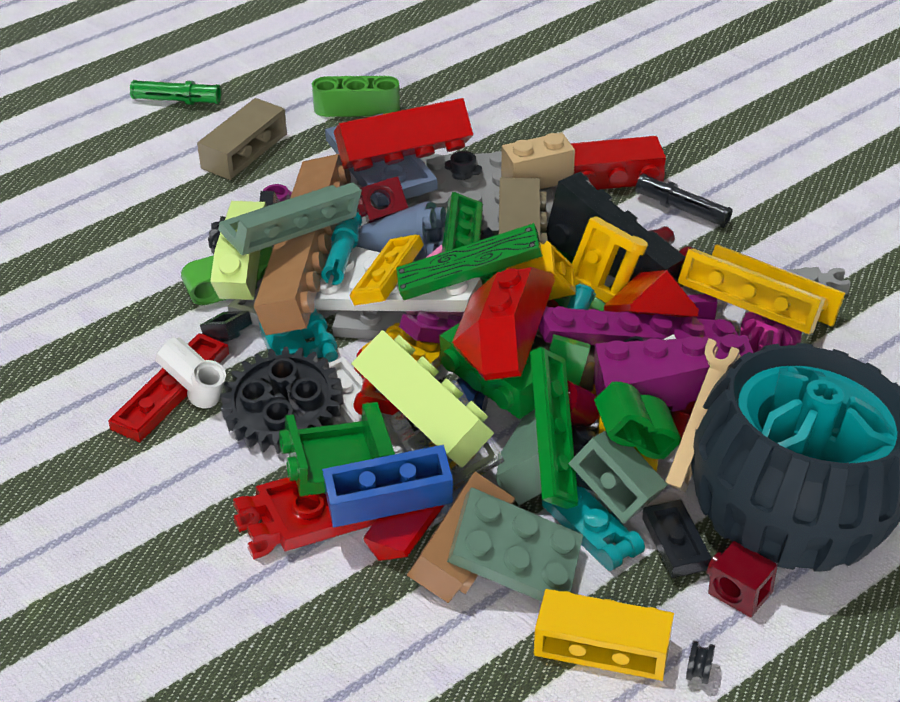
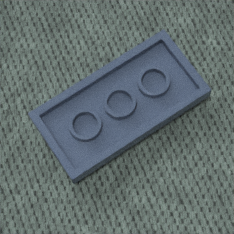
[325,113,438,207]

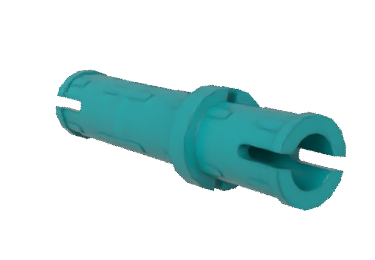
[321,212,362,285]

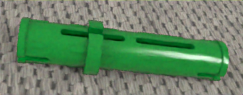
[130,80,222,105]

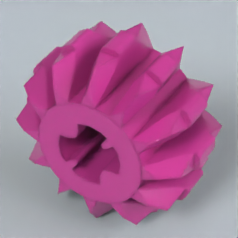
[740,312,802,353]

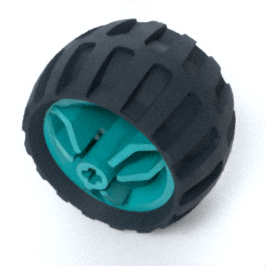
[691,343,900,572]

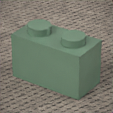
[568,430,668,524]

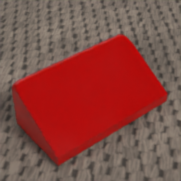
[363,505,445,561]

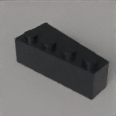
[546,171,686,282]

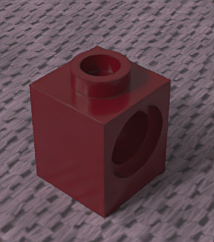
[357,176,408,223]
[707,541,778,618]

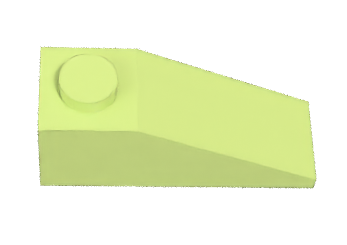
[210,201,266,300]

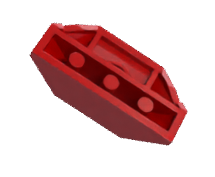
[452,267,555,380]

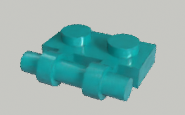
[259,308,338,363]

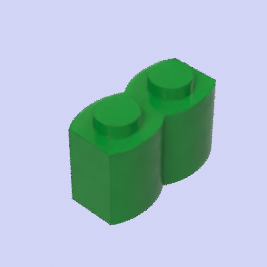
[594,381,682,459]

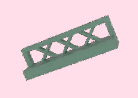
[218,182,362,256]

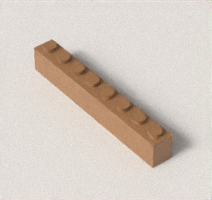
[254,154,351,335]

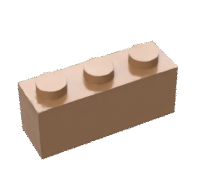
[407,471,515,603]

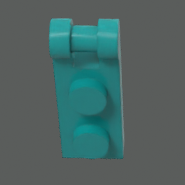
[542,486,645,571]

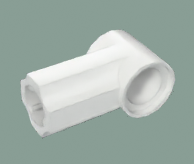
[155,337,226,408]

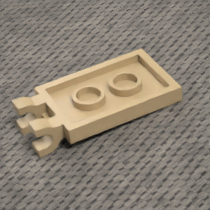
[665,338,741,492]

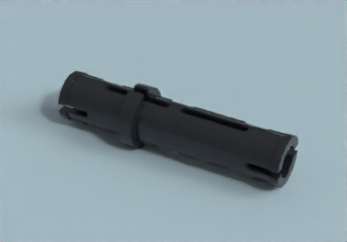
[635,173,733,228]

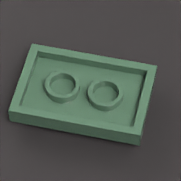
[447,487,583,602]

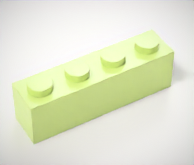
[351,330,494,468]

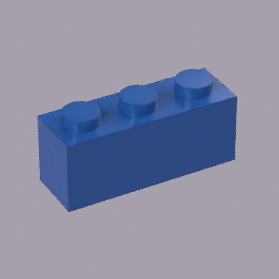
[322,445,453,528]

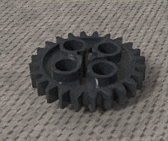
[220,347,344,454]

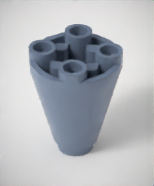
[356,201,446,261]

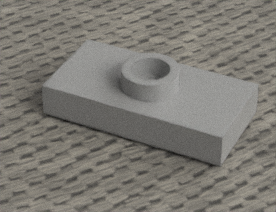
[332,310,407,340]

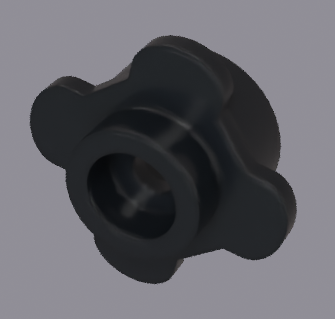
[445,151,482,180]

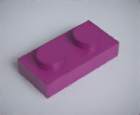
[399,311,462,343]

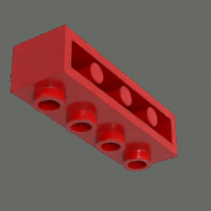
[334,98,474,172]

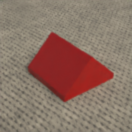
[604,270,699,317]

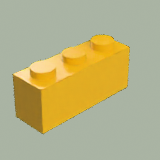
[534,589,674,681]

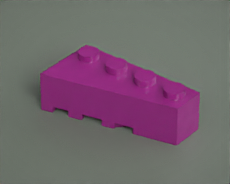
[594,334,753,412]

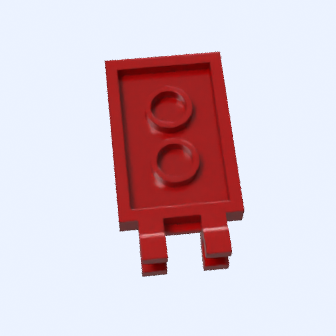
[233,477,377,560]

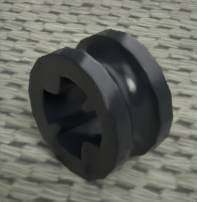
[686,640,715,684]

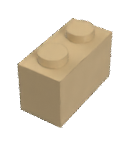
[501,132,575,189]

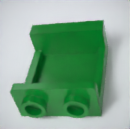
[279,402,395,496]

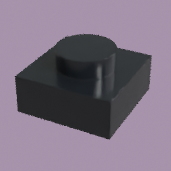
[200,311,252,342]

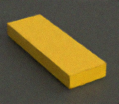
[349,234,424,306]

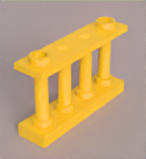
[677,245,845,334]

